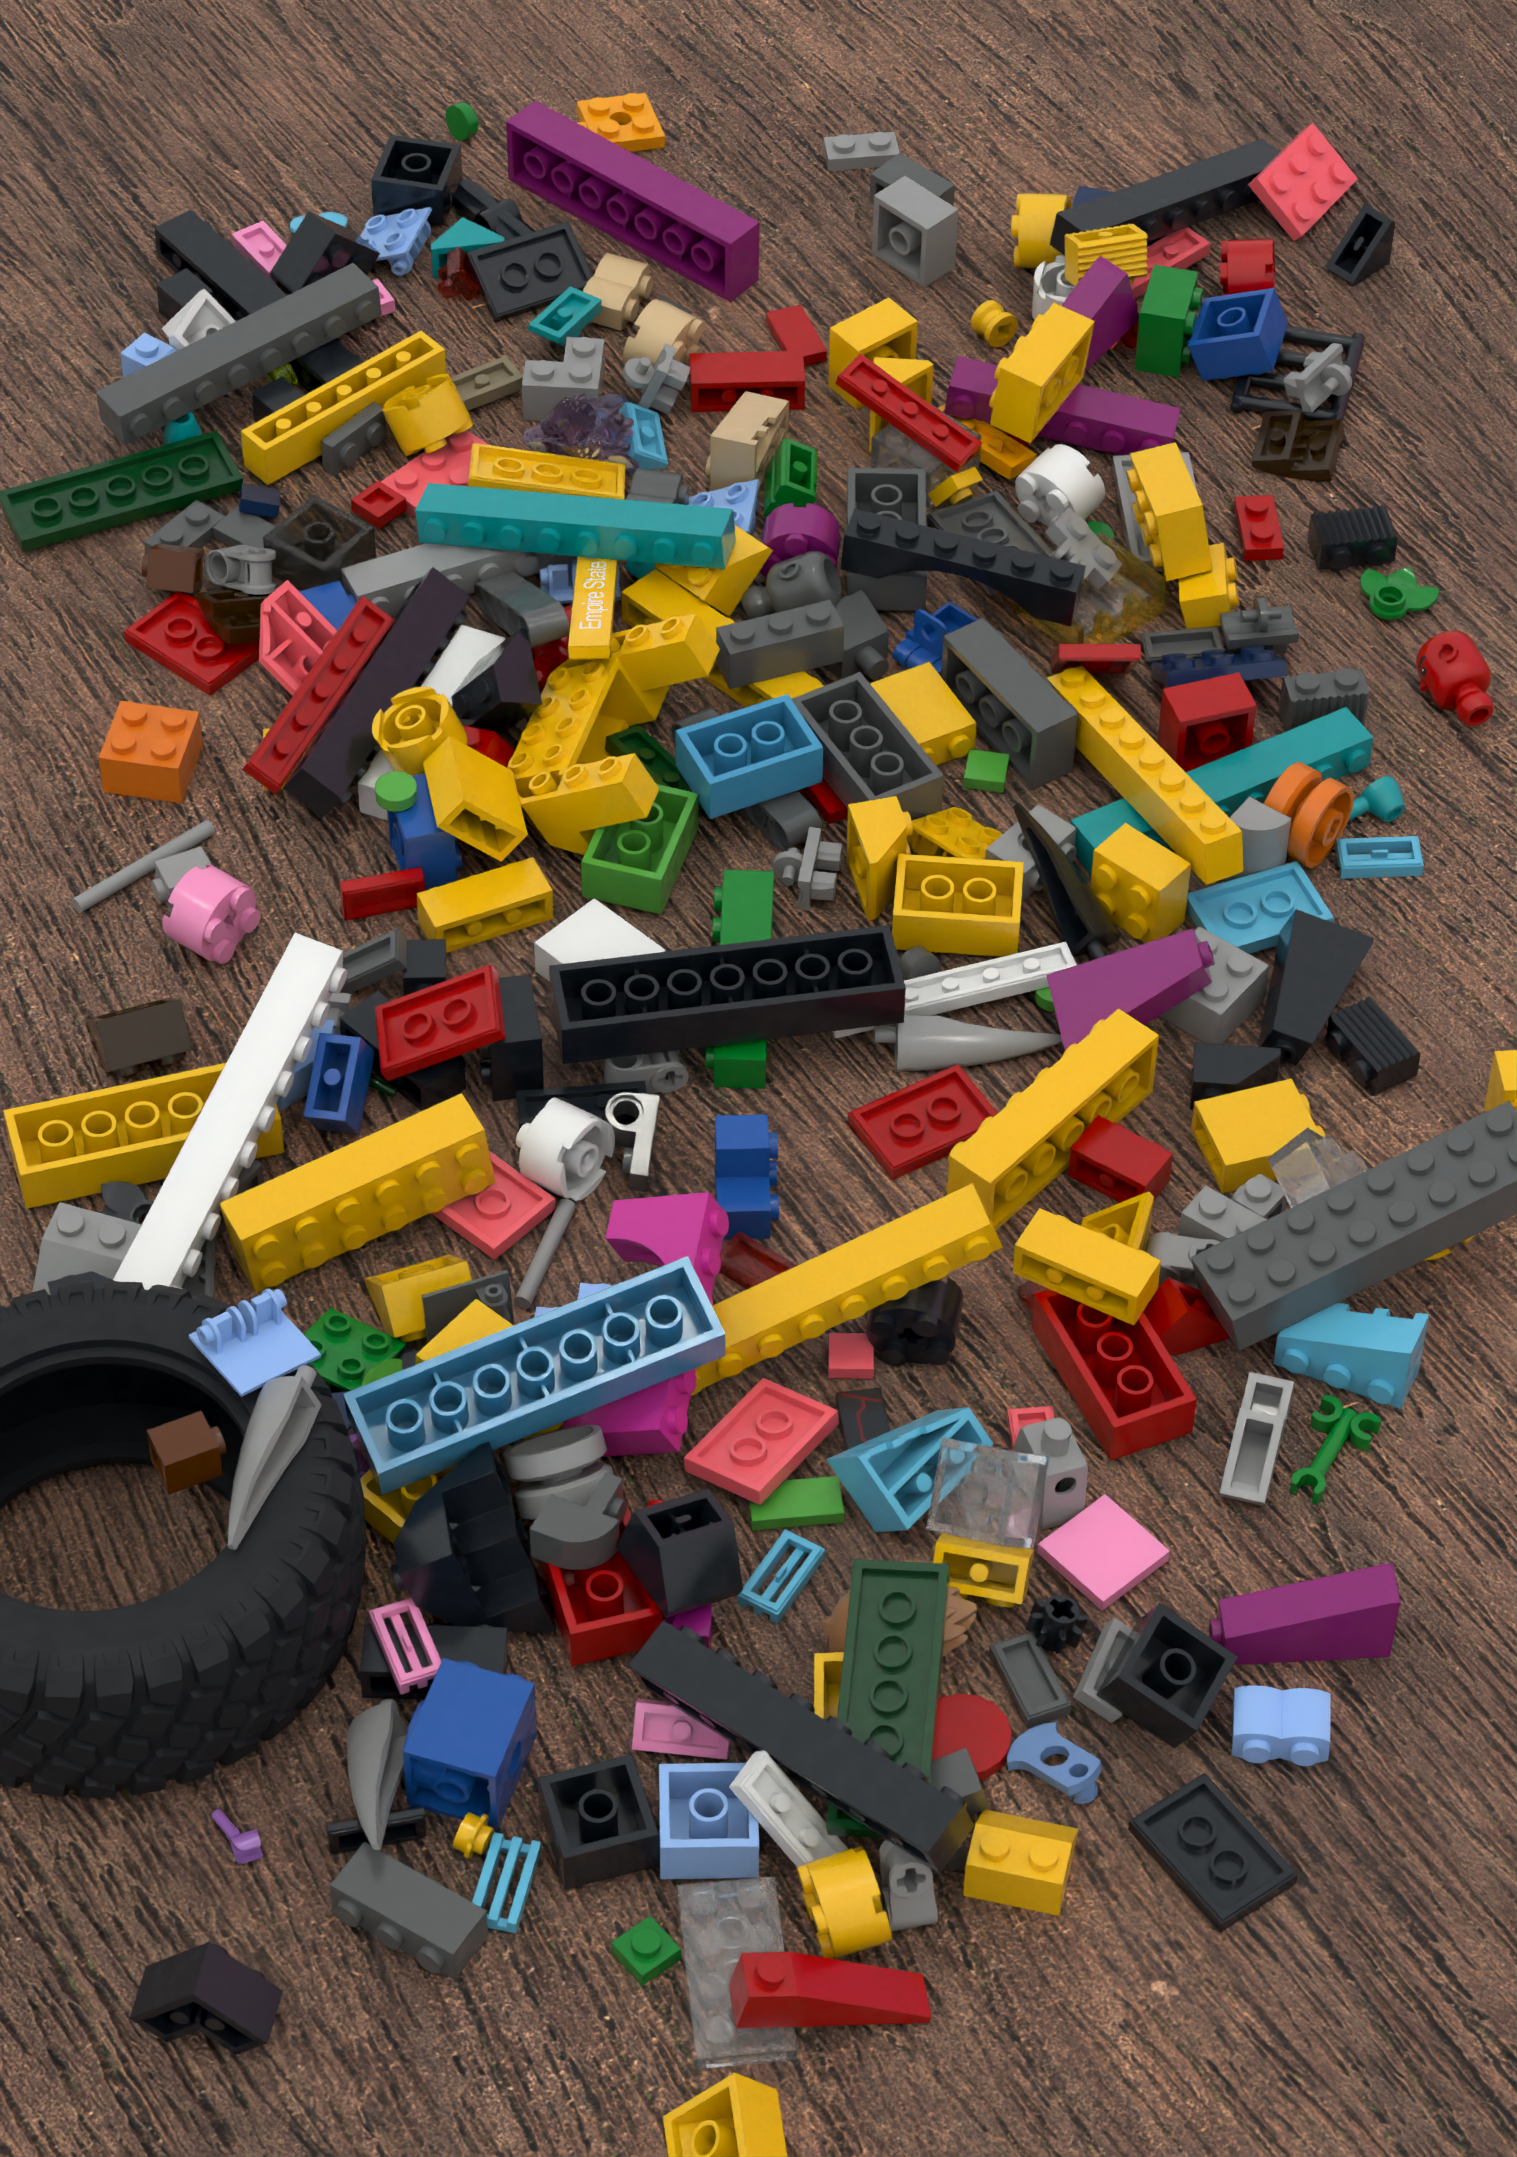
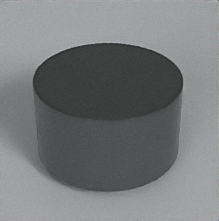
[899,946,941,980]

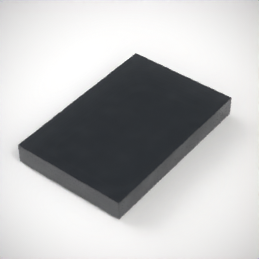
[465,221,593,323]
[1128,1773,1298,1933]

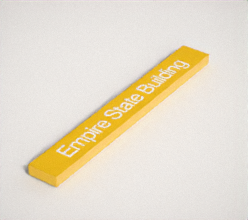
[568,556,619,660]

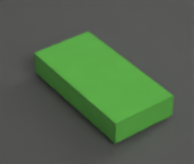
[748,1476,844,1531]

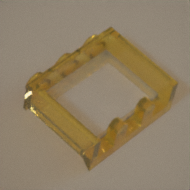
[1014,532,1166,644]

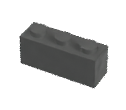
[716,600,844,689]
[330,1842,488,1980]

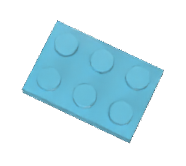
[1186,861,1334,954]

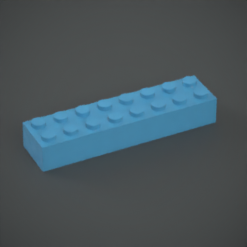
[343,1256,725,1495]

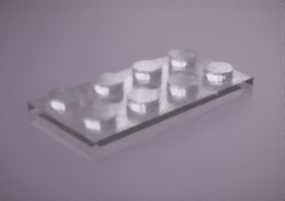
[677,1876,797,2069]

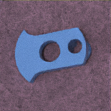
[1007,1722,1102,1804]

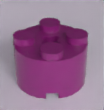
[759,503,841,578]

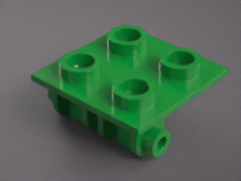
[303,1308,407,1393]

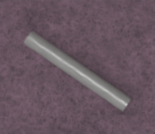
[514,1198,576,1309]

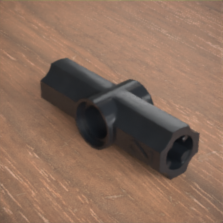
[452,179,535,241]

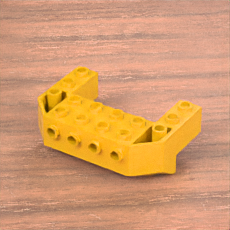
[507,613,720,855]

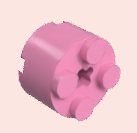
[162,864,261,964]

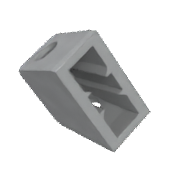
[1009,1417,1088,1530]

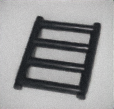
[1230,326,1365,421]

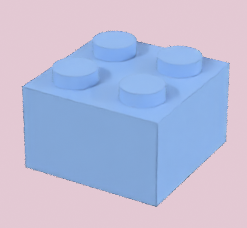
[659,1763,759,1879]

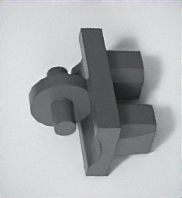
[1220,597,1299,654]

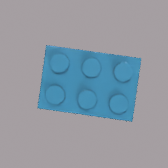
[675,694,823,819]

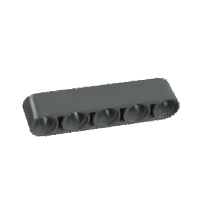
[474,572,570,648]
[671,707,823,852]

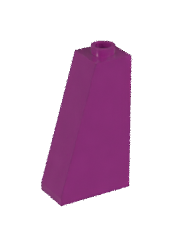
[1061,256,1139,371]
[1047,928,1215,1051]
[1209,1564,1400,1665]

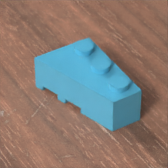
[1273,1303,1429,1409]
[826,1407,993,1532]

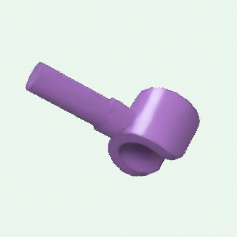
[211,1809,263,1864]

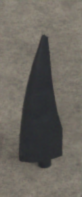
[1013,803,1121,960]

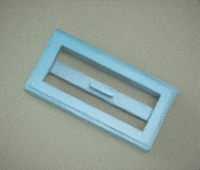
[1335,836,1424,879]
[737,1529,825,1624]
[472,1832,542,1934]

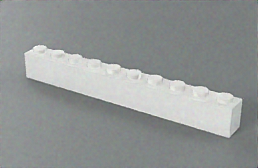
[113,933,347,1290]

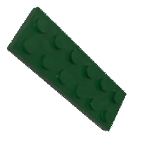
[0,431,244,552]
[826,1559,950,1838]

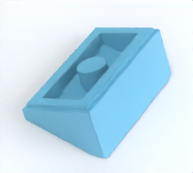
[613,402,669,472]

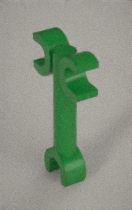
[1290,1395,1382,1505]

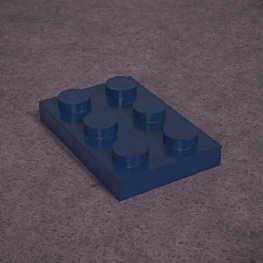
[1151,645,1287,688]

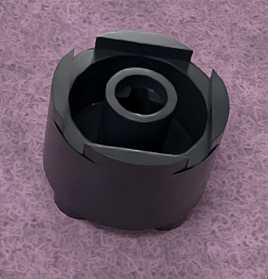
[866,1277,964,1366]

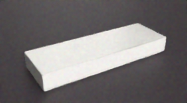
[729,1750,848,1867]

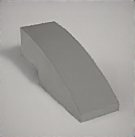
[1219,1372,1294,1506]

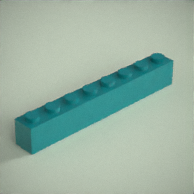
[415,483,736,569]
[1070,707,1373,875]

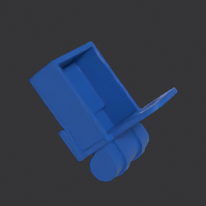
[892,601,979,676]

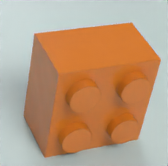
[98,701,203,803]

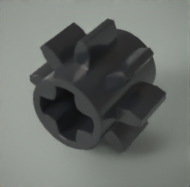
[1025,1593,1088,1654]

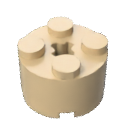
[623,299,705,389]

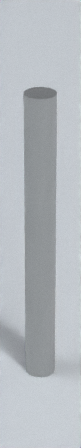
[72,820,215,913]

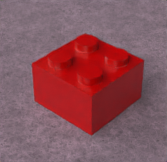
[1157,672,1257,773]

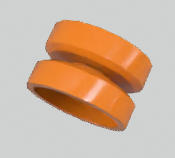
[1264,761,1354,868]

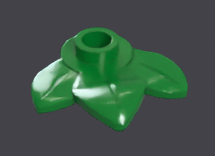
[1360,567,1439,620]

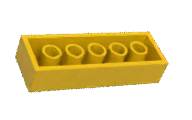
[946,1009,1159,1230]
[3,1063,284,1209]
[219,1093,496,1293]

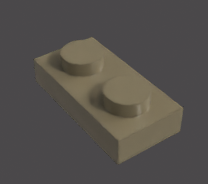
[450,355,523,411]

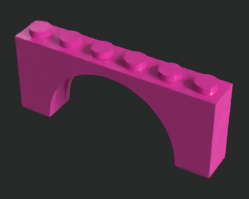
[563,1192,729,1457]

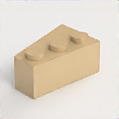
[705,391,789,496]

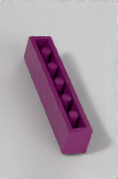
[944,356,1181,455]

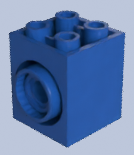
[403,1658,537,1830]

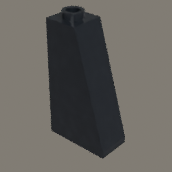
[1258,909,1374,1065]

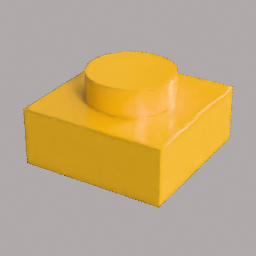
[928,467,983,507]

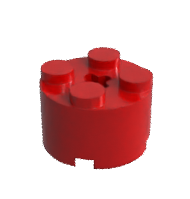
[1220,238,1276,295]

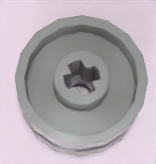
[502,1425,614,1520]

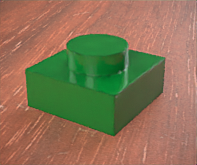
[611,1915,681,1986]

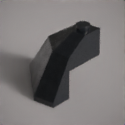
[391,1442,556,1633]

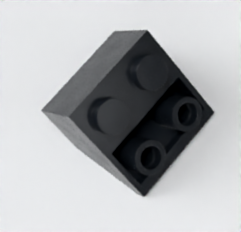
[616,1488,743,1618]

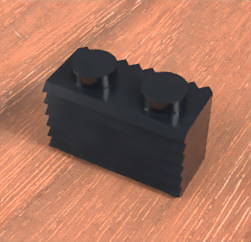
[1308,504,1398,570]
[1325,996,1421,1095]

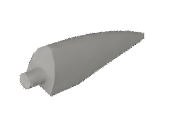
[874,1015,1063,1071]
[228,1365,322,1550]
[346,1699,407,1850]

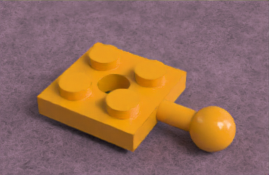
[576,93,665,152]

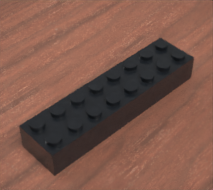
[549,925,906,1064]

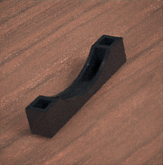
[840,509,1086,627]

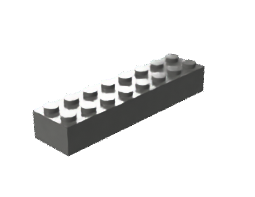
[1191,1101,1517,1351]

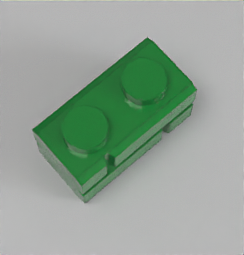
[763,438,818,518]

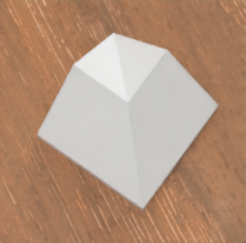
[162,289,236,351]

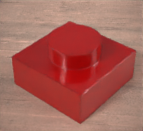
[351,480,407,529]

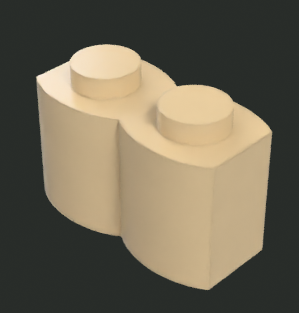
[583,253,653,331]

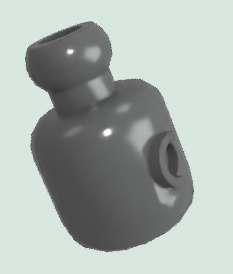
[742,551,842,619]

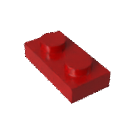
[1233,495,1284,561]

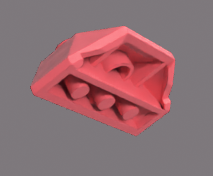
[259,580,337,696]

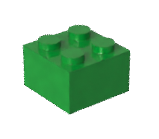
[1135,265,1203,378]

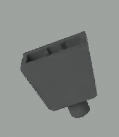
[823,590,889,680]

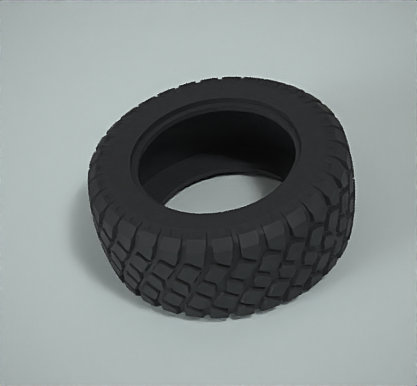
[0,1281,366,1798]

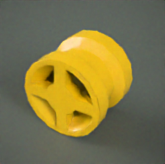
[970,300,1018,348]

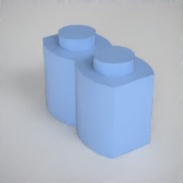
[1232,1685,1331,1766]

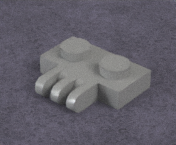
[1045,507,1122,590]

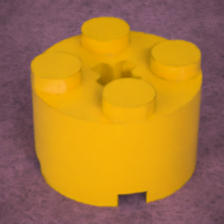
[1011,193,1073,268]
[382,374,474,456]
[372,687,467,776]
[796,1846,892,1959]

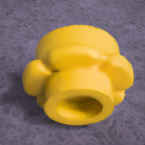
[453,1812,494,1859]

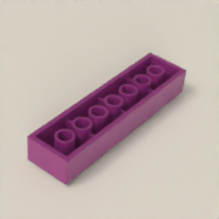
[506,101,760,302]

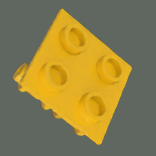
[907,807,1003,859]

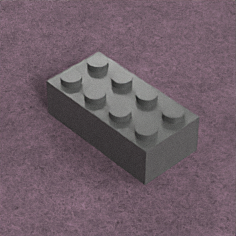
[846,468,927,611]
[941,618,1078,790]
[792,672,944,821]

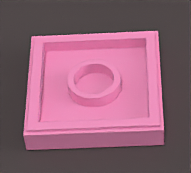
[1037,1494,1170,1611]

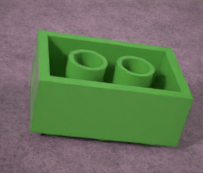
[581,784,699,915]

